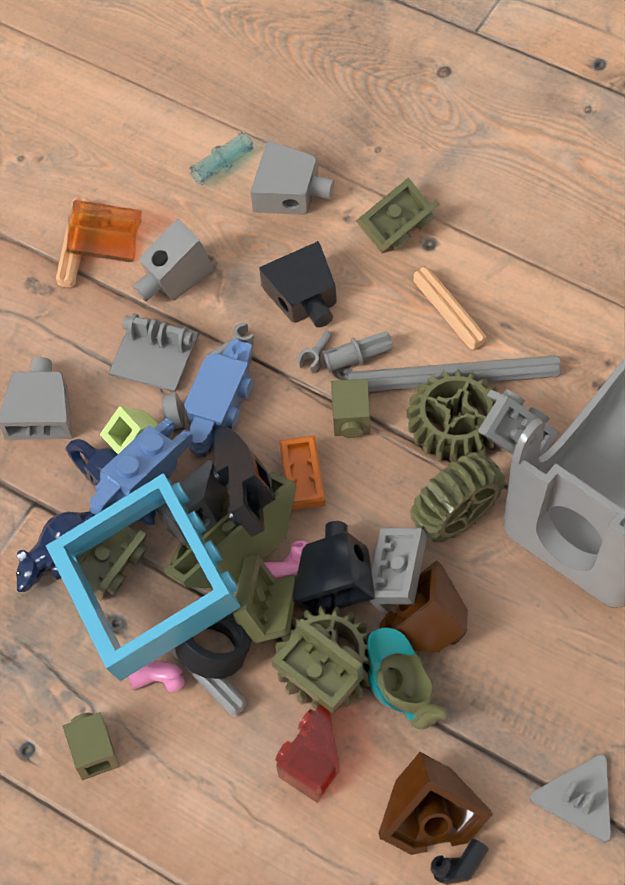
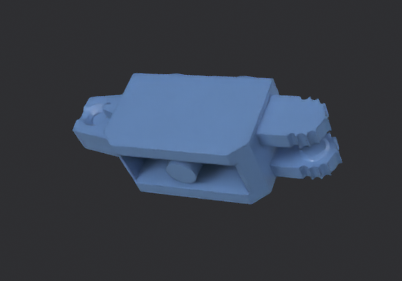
[184,339,254,457]
[90,418,194,515]

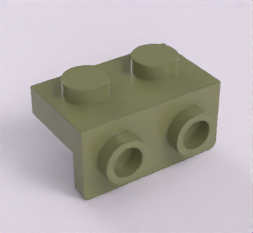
[356,178,440,252]
[77,526,148,601]
[232,554,296,644]
[271,618,363,714]

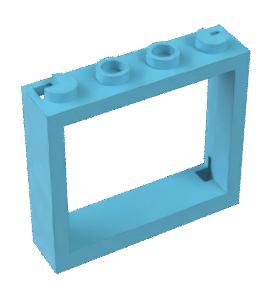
[46,473,241,681]

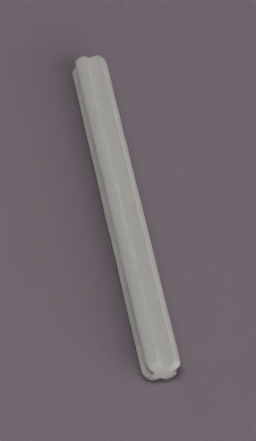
[348,355,561,392]

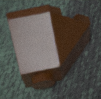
[380,560,468,652]
[378,752,493,855]

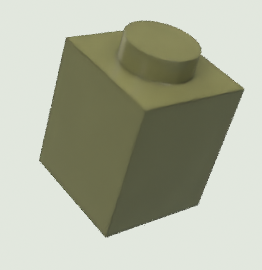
[331,379,370,438]
[62,712,120,781]

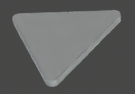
[530,755,611,843]

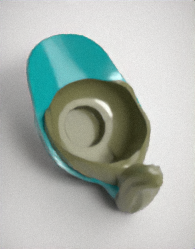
[367,628,448,730]

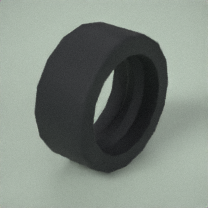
[175,612,252,679]

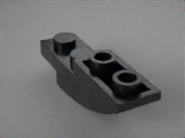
[213,425,276,537]

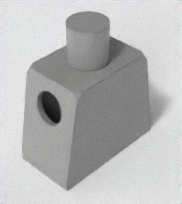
[250,141,334,215]
[132,219,215,302]
[0,357,73,440]

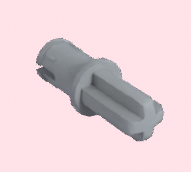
[321,331,393,373]

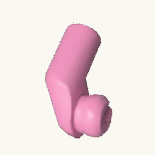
[264,541,308,579]
[128,660,185,692]

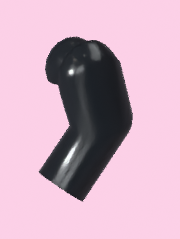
[430,838,489,885]

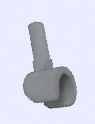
[207,323,254,356]
[298,331,332,373]

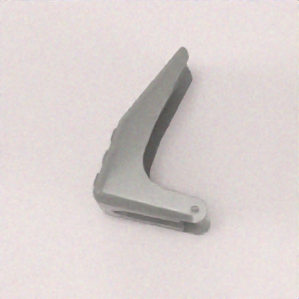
[503,358,625,608]

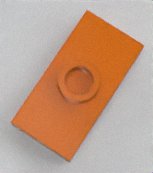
[279,435,326,511]

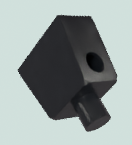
[259,241,337,328]
[293,521,375,616]

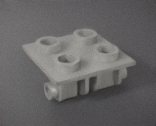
[109,314,199,392]

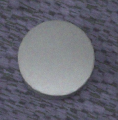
[162,393,185,430]

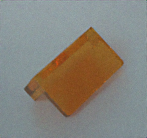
[66,200,142,262]

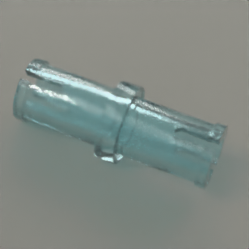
[189,132,254,185]

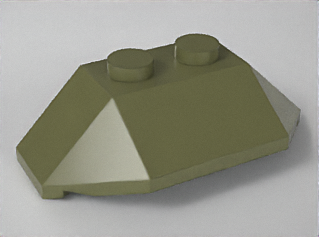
[164,471,296,588]

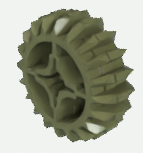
[407,368,498,462]
[410,452,505,542]
[275,605,371,710]

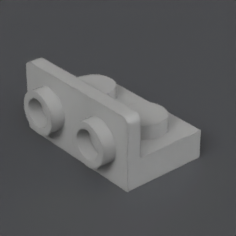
[478,390,558,457]
[369,528,428,612]

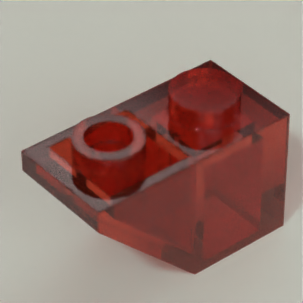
[275,704,340,803]

